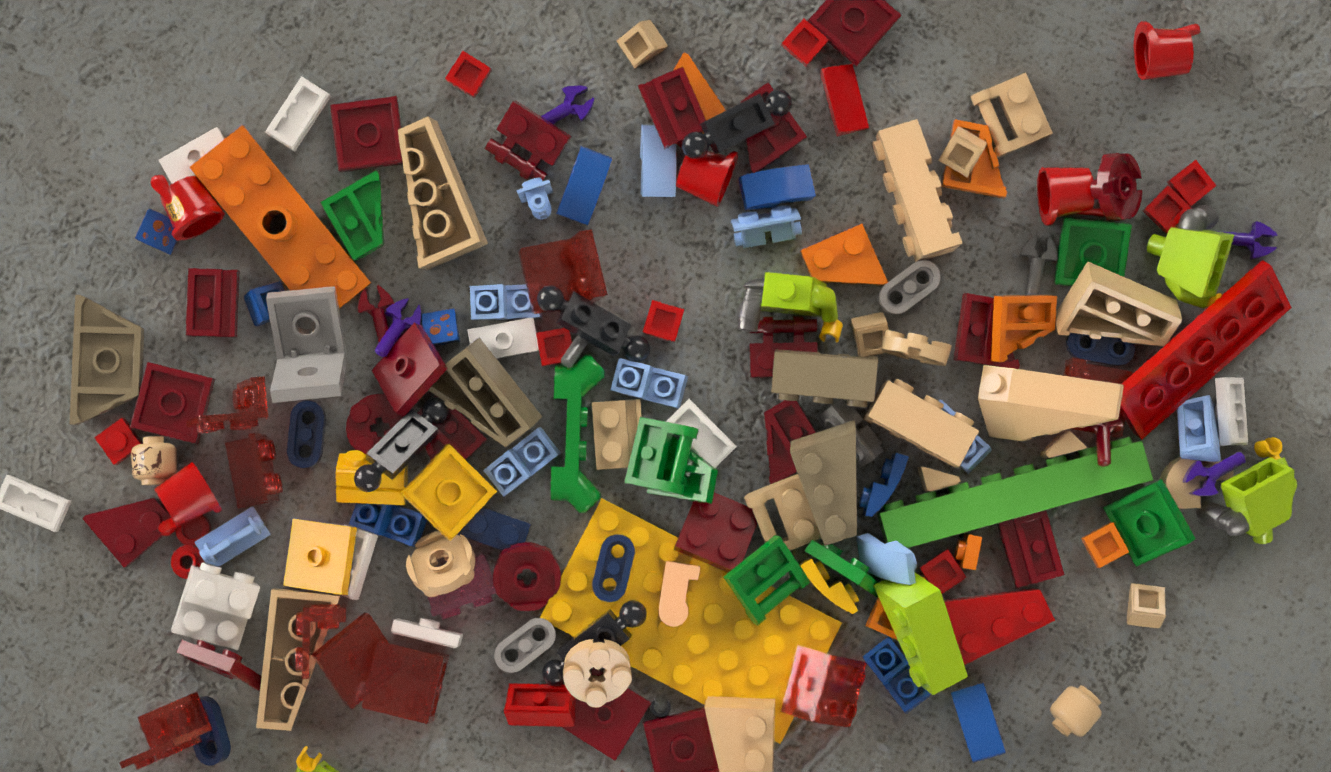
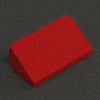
[820,64,869,137]
[504,683,576,727]

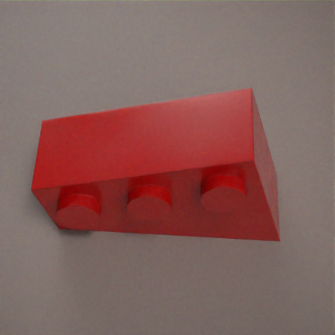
[944,588,1055,665]

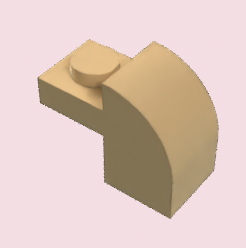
[1159,457,1234,509]

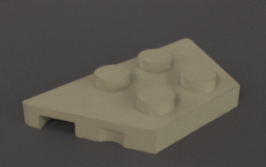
[69,295,144,425]

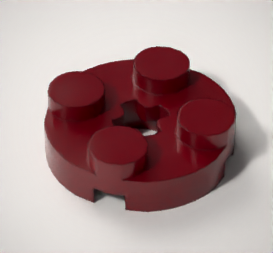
[1091,153,1142,221]
[346,394,410,455]
[493,542,561,611]

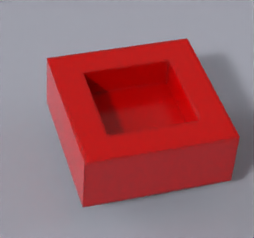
[781,18,829,67]
[445,51,492,98]
[1167,160,1217,206]
[1142,185,1192,234]
[643,300,685,343]
[536,328,572,367]
[94,418,143,465]
[918,549,967,594]

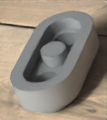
[879,260,940,315]
[494,617,556,673]

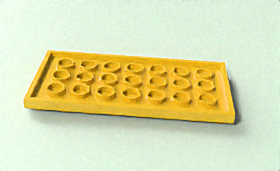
[540,498,842,744]

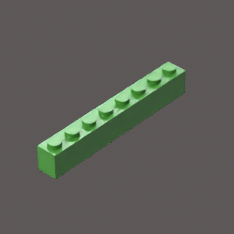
[877,437,1153,548]

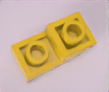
[799,558,859,614]

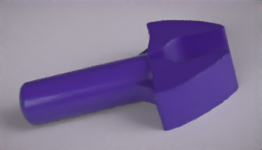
[541,86,594,124]
[1217,221,1278,260]
[375,298,421,357]
[1183,452,1246,496]

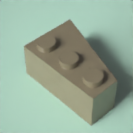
[429,337,542,447]
[771,349,879,407]
[790,420,857,546]

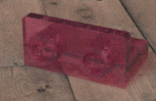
[427,554,497,620]

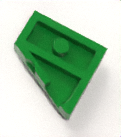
[320,170,384,262]
[647,435,718,504]
[805,540,879,598]

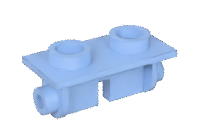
[516,178,553,220]
[731,205,802,249]
[194,506,271,567]

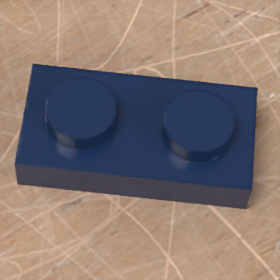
[457,507,532,550]

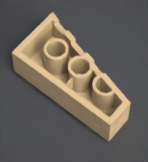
[398,116,488,270]
[873,119,962,262]
[256,588,341,731]
[704,696,775,772]

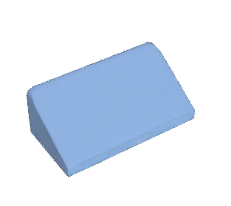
[1177,395,1221,462]

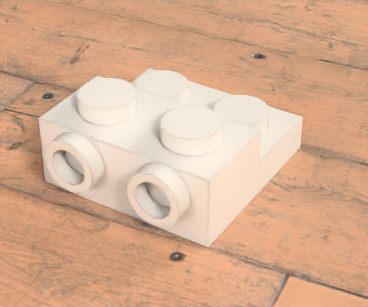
[171,562,260,650]

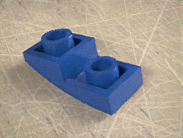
[556,146,612,225]
[738,164,816,210]
[859,453,909,517]
[349,503,427,547]
[862,637,932,714]
[951,683,1006,763]

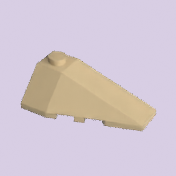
[978,365,1124,441]

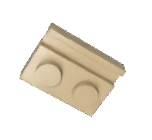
[592,399,642,470]

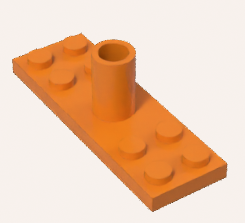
[190,125,372,309]

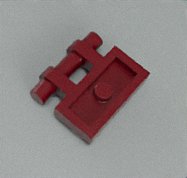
[485,100,572,182]
[749,316,818,378]

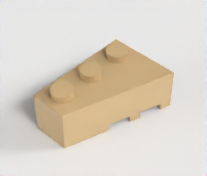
[1056,262,1182,346]
[863,379,979,468]

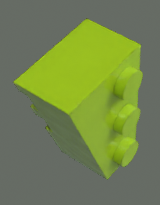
[873,572,968,695]

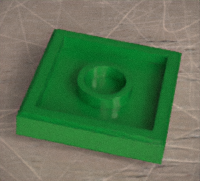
[1054,217,1132,286]
[1103,479,1196,567]

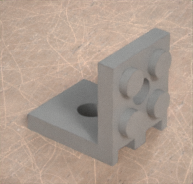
[266,286,348,403]

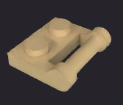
[971,73,1053,158]
[744,474,821,550]

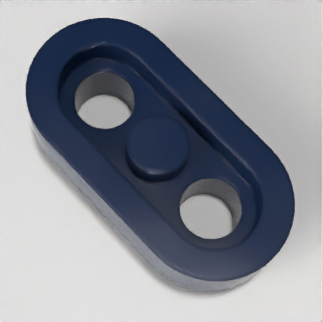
[1066,333,1135,366]
[287,401,326,468]
[592,534,635,602]
[185,696,231,766]

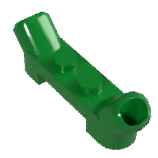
[551,355,605,513]

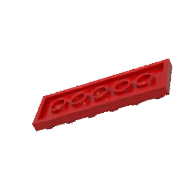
[1120,260,1292,440]

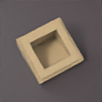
[617,20,668,68]
[938,127,987,177]
[851,312,889,357]
[1040,430,1087,458]
[918,466,961,492]
[1127,583,1166,628]

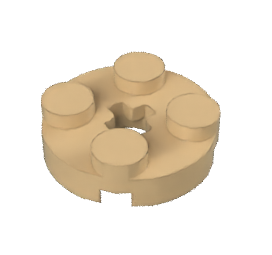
[882,330,952,366]
[406,531,476,597]
[563,639,632,708]

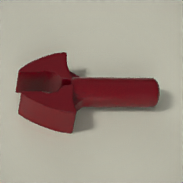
[358,285,395,342]
[1083,417,1123,467]

